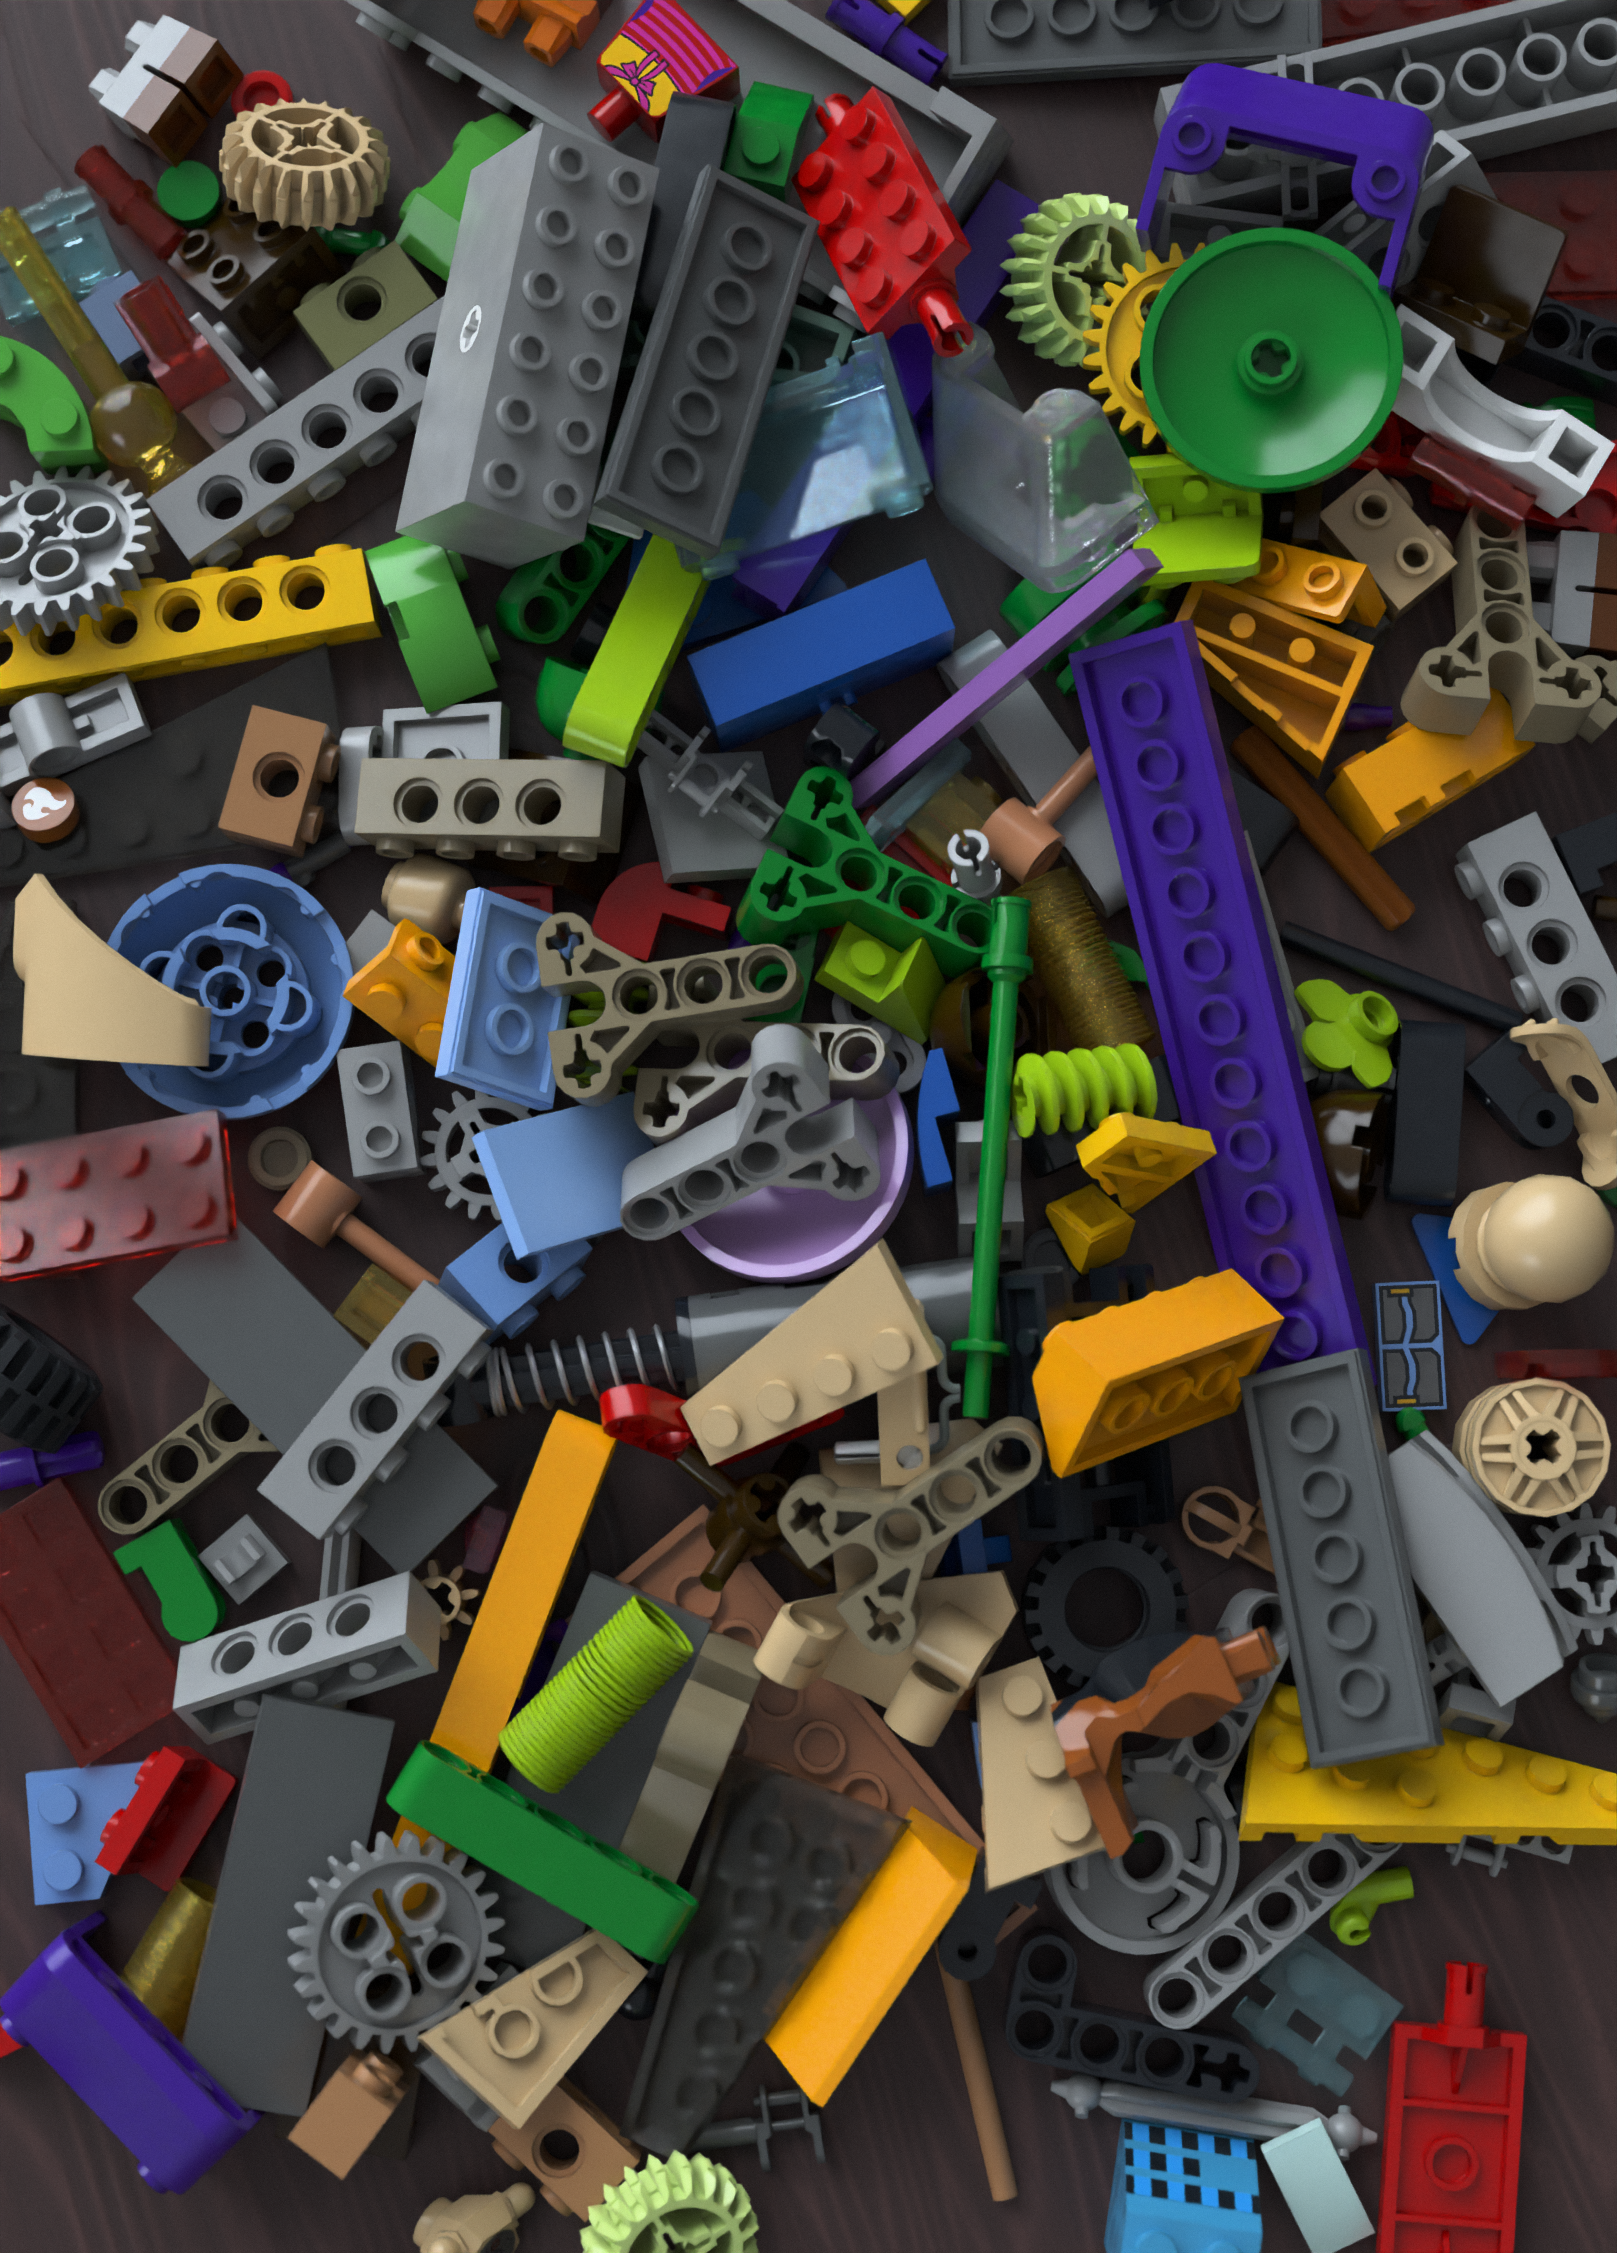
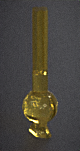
[0,206,195,497]

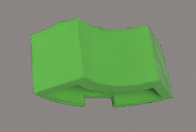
[395,111,528,282]
[0,336,109,475]
[364,536,501,714]

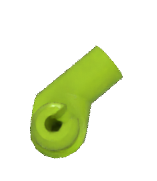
[1329,1865,1414,1946]

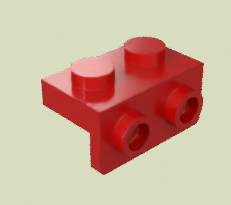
[94,1746,239,1891]

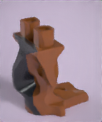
[1051,1625,1281,1859]

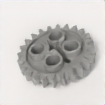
[0,465,160,636]
[287,1830,505,2054]

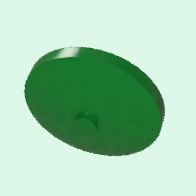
[1140,227,1403,494]

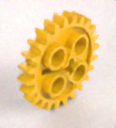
[1083,242,1205,454]

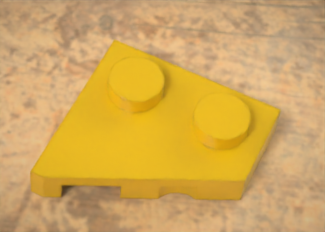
[1076,1112,1217,1214]

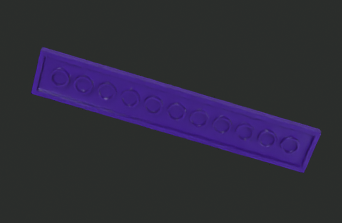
[1068,619,1378,1386]

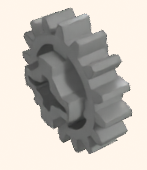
[420,1090,548,1222]
[1525,1503,1617,1645]

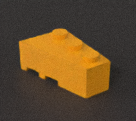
[1174,580,1374,779]
[1324,687,1536,854]

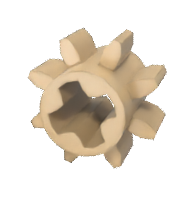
[414,1559,482,1641]

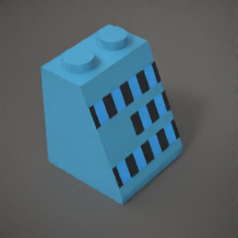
[1104,2118,1262,2253]

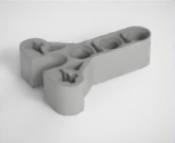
[620,1024,881,1241]

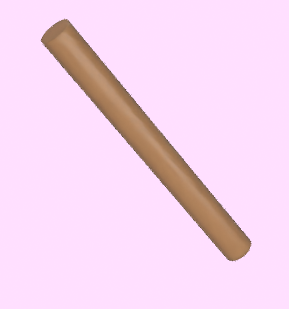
[933,1937,1018,2201]

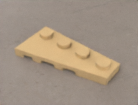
[680,1238,944,1466]

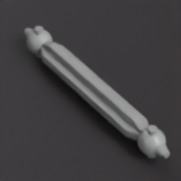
[1050,2071,1377,2161]

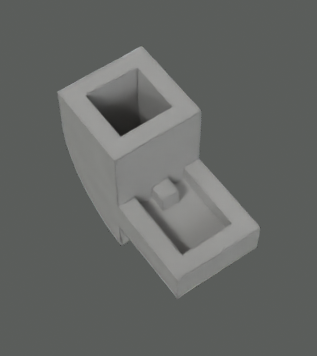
[953,1120,1024,1262]

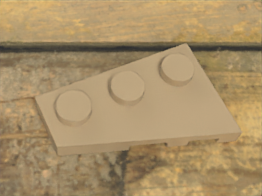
[975,1657,1106,1893]

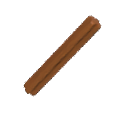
[1230,725,1416,931]

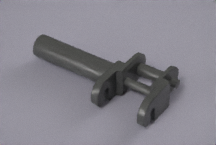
[657,2084,827,2172]

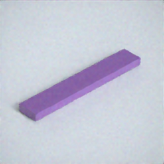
[849,548,1164,809]

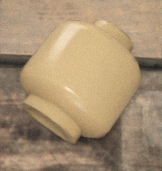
[381,853,475,945]

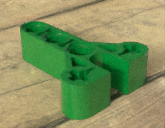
[735,766,992,978]

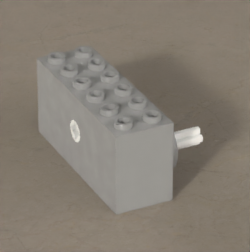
[395,122,660,570]

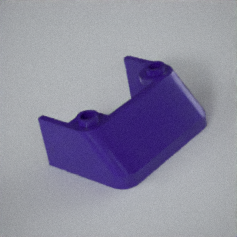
[1135,63,1434,301]
[0,1909,267,2195]

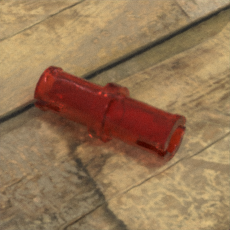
[74,144,187,261]
[1406,433,1538,532]

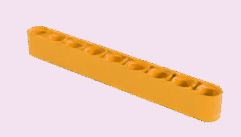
[354,1409,618,1976]

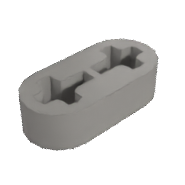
[338,726,383,846]

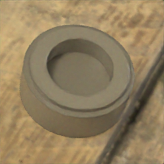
[248,1127,315,1192]

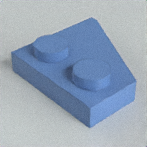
[25,1760,145,1905]

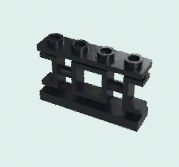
[998,1264,1176,1541]

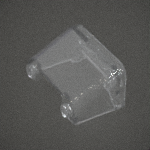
[932,321,1159,593]

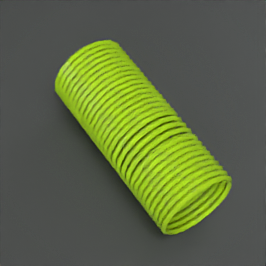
[498,1595,694,1794]

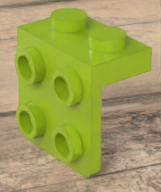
[1128,453,1264,589]

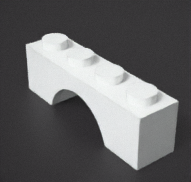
[1392,304,1616,518]

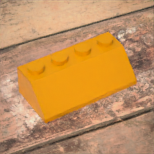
[1032,1268,1285,1479]
[764,1806,978,2108]

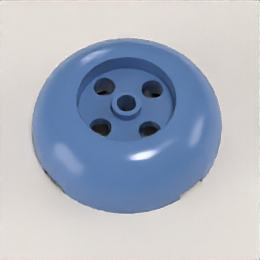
[107,864,355,1120]

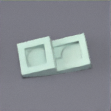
[1260,2117,1375,2253]

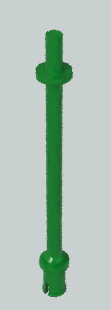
[951,896,1033,1419]

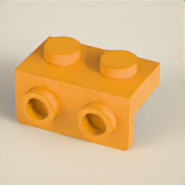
[1230,538,1387,628]
[342,918,455,1068]

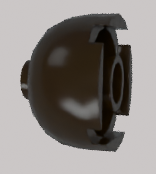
[928,965,1057,1093]
[1310,1089,1389,1221]

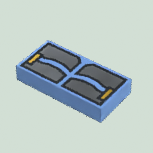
[1372,1280,1447,1412]

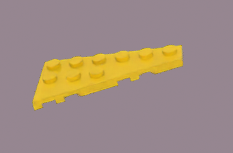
[1238,1681,1617,1845]

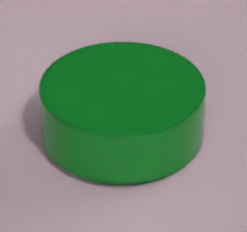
[157,161,223,228]

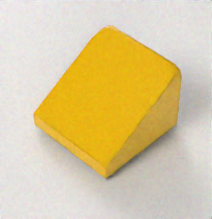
[1045,1183,1136,1275]

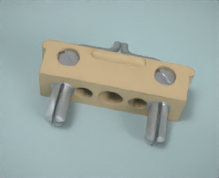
[834,1299,961,1486]

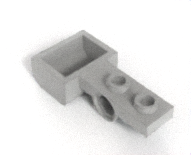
[0,672,152,832]

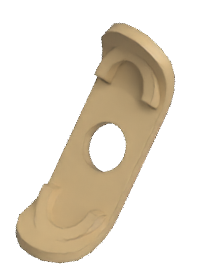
[1510,1018,1617,1190]

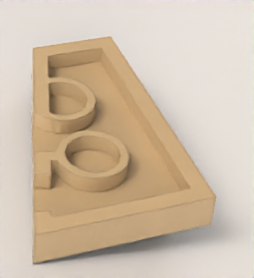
[416,1928,648,2129]

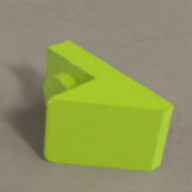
[814,920,946,1045]

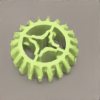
[999,192,1155,368]
[580,2150,759,2253]

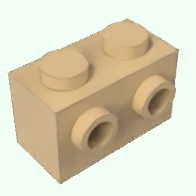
[1317,468,1458,623]

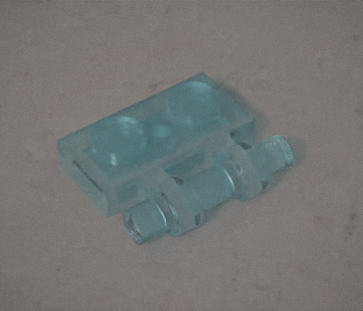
[0,183,124,327]
[1232,1931,1404,2097]

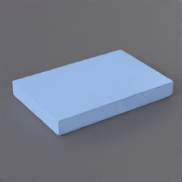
[435,887,580,1111]
[471,1092,654,1260]

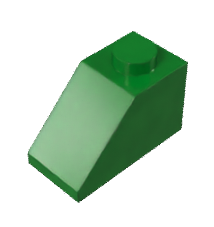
[724,81,814,205]

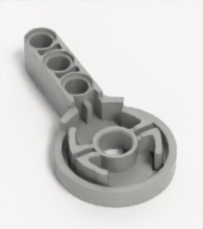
[1043,1588,1290,1955]

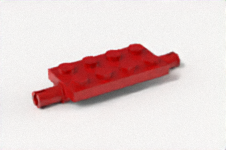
[791,86,974,358]
[1376,1960,1527,2253]

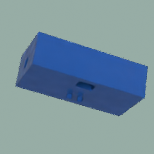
[687,558,956,753]

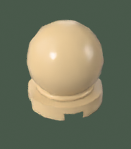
[1448,1174,1615,1310]

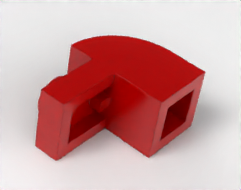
[591,862,733,963]

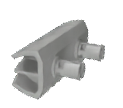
[1388,1429,1579,1707]

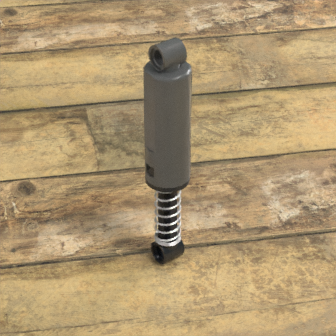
[422,1256,1071,1427]

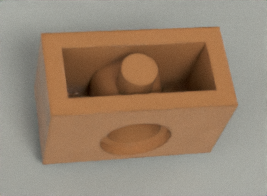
[218,705,341,858]
[288,2048,410,2180]
[488,2075,643,2222]

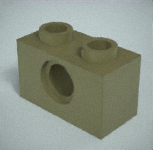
[292,240,438,373]

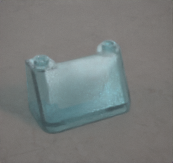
[674,331,933,581]

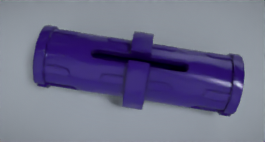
[825,0,949,87]

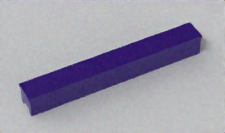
[731,179,1039,622]

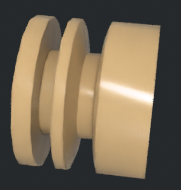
[1452,1378,1611,1517]

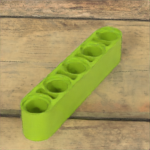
[562,526,729,768]

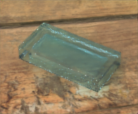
[865,737,972,853]

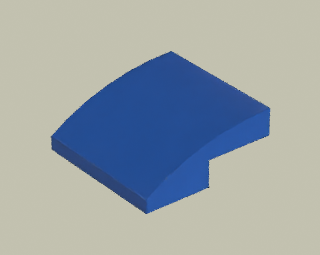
[915,1048,960,1198]

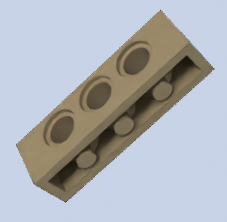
[354,758,626,862]

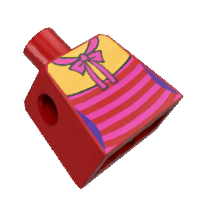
[587,0,741,144]

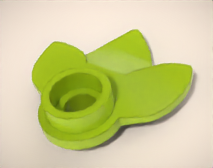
[1294,979,1399,1090]

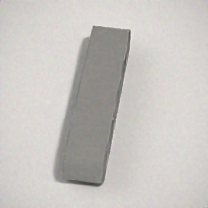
[936,629,1129,918]
[1142,1833,1403,2030]

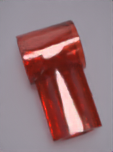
[113,275,231,414]

